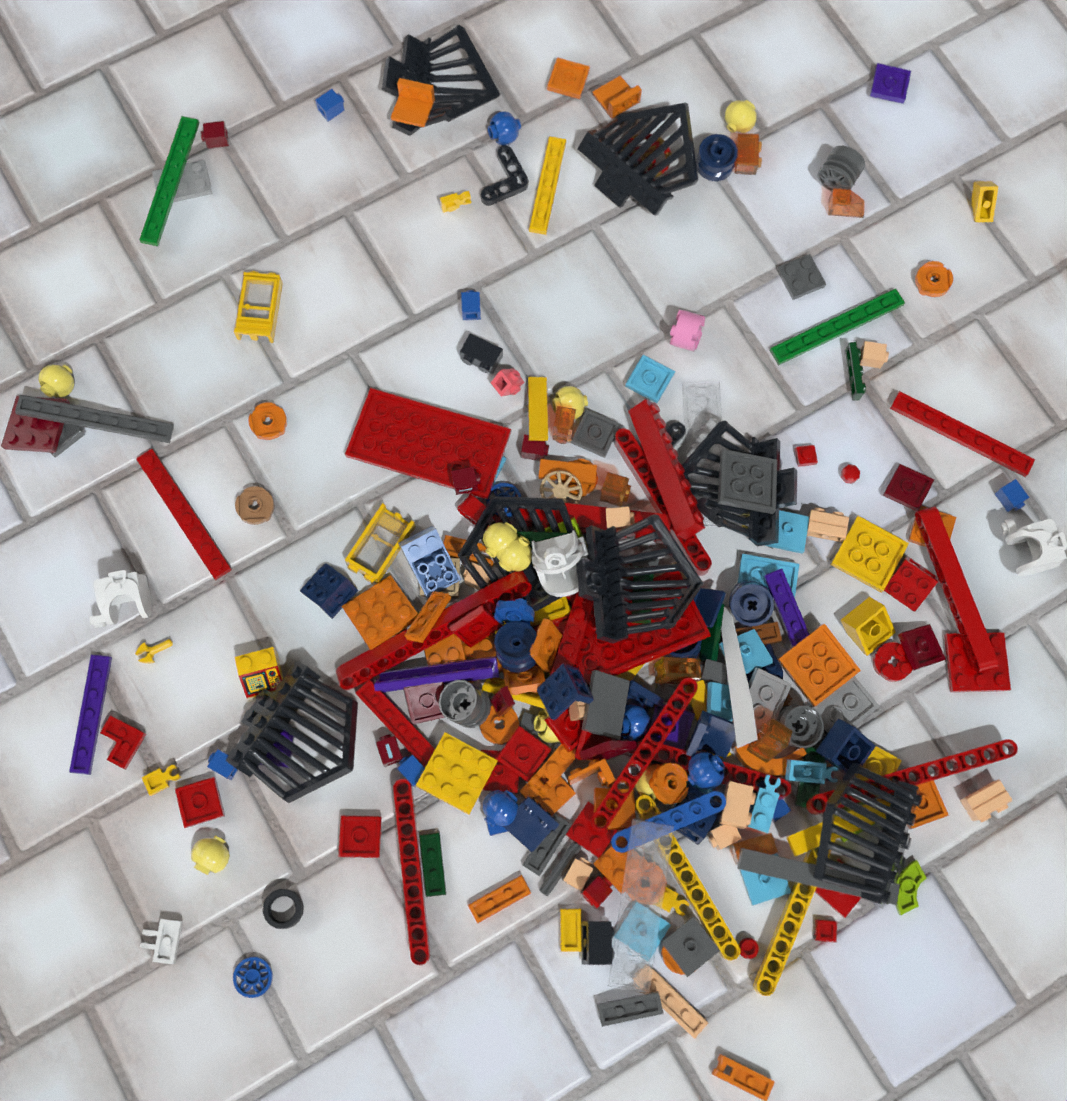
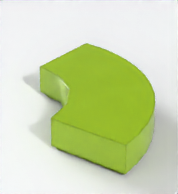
[896,860,927,915]

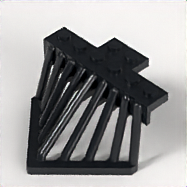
[382,25,500,136]
[577,103,698,216]
[682,420,797,547]
[458,496,588,615]
[576,514,703,644]
[226,661,358,803]
[814,762,922,909]

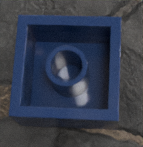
[816,718,876,774]

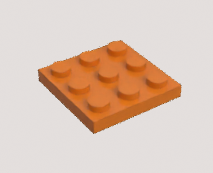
[342,575,418,650]
[777,623,861,707]

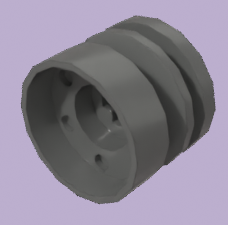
[817,145,866,195]
[439,680,491,728]
[773,705,824,748]

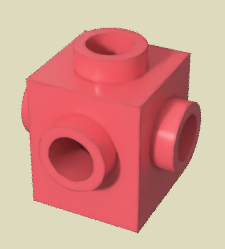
[490,368,524,397]

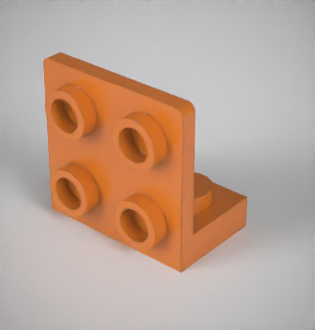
[593,76,642,119]
[391,78,435,127]
[568,758,616,788]

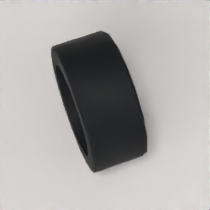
[263,889,304,929]

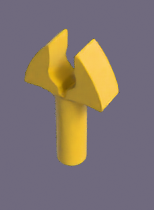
[135,639,173,664]

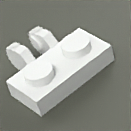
[140,919,183,964]

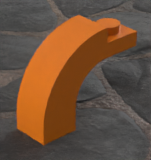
[732,741,807,777]

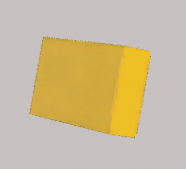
[560,909,581,952]

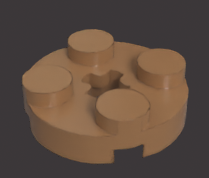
[235,486,275,525]

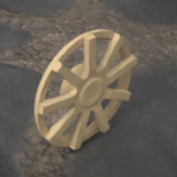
[540,470,582,504]

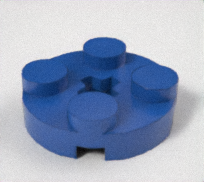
[494,599,535,625]

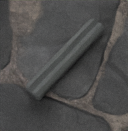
[539,842,581,896]

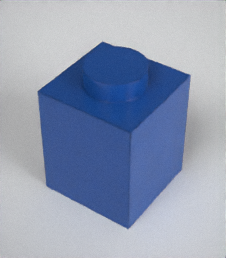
[315,89,345,122]
[461,290,481,320]
[995,479,1030,512]
[207,750,238,781]
[397,755,425,788]

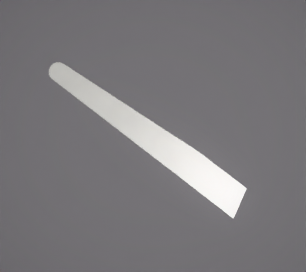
[721,607,758,749]

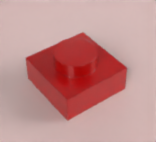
[795,445,818,467]

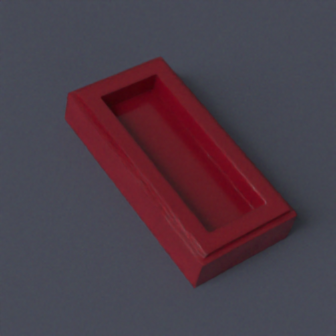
[490,686,515,717]

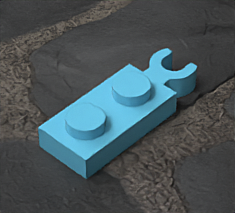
[785,759,839,784]
[747,775,781,833]

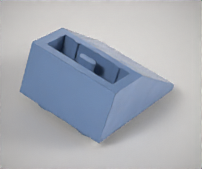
[398,526,461,598]

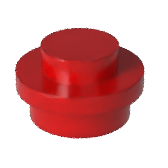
[738,938,759,959]

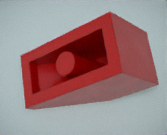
[581,876,613,909]

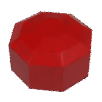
[841,464,860,484]

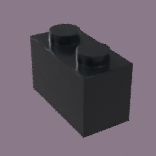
[460,334,503,374]
[581,921,614,965]

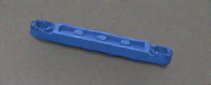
[611,791,726,853]

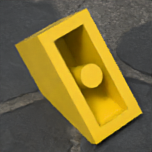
[971,181,998,222]

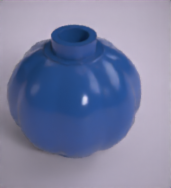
[488,111,521,145]
[621,704,651,742]
[687,752,725,789]
[482,790,518,827]

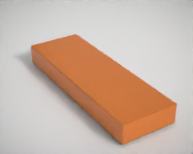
[538,459,597,485]
[405,591,451,643]
[468,875,531,924]

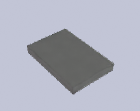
[582,670,630,740]

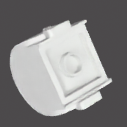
[1001,518,1067,576]
[531,530,588,597]
[89,570,152,628]

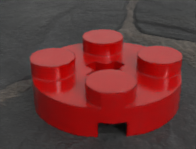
[873,642,913,682]

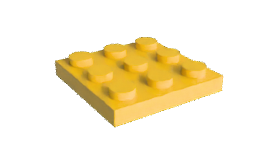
[830,516,909,593]
[416,732,498,815]

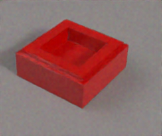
[815,919,837,943]

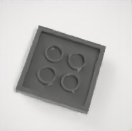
[718,449,777,514]

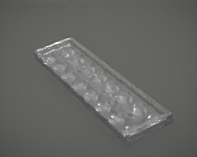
[682,382,729,526]
[608,819,674,994]

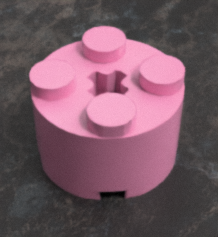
[670,309,705,352]

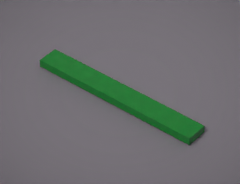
[139,116,200,247]
[769,288,905,366]

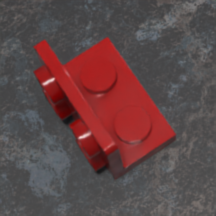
[884,556,939,612]

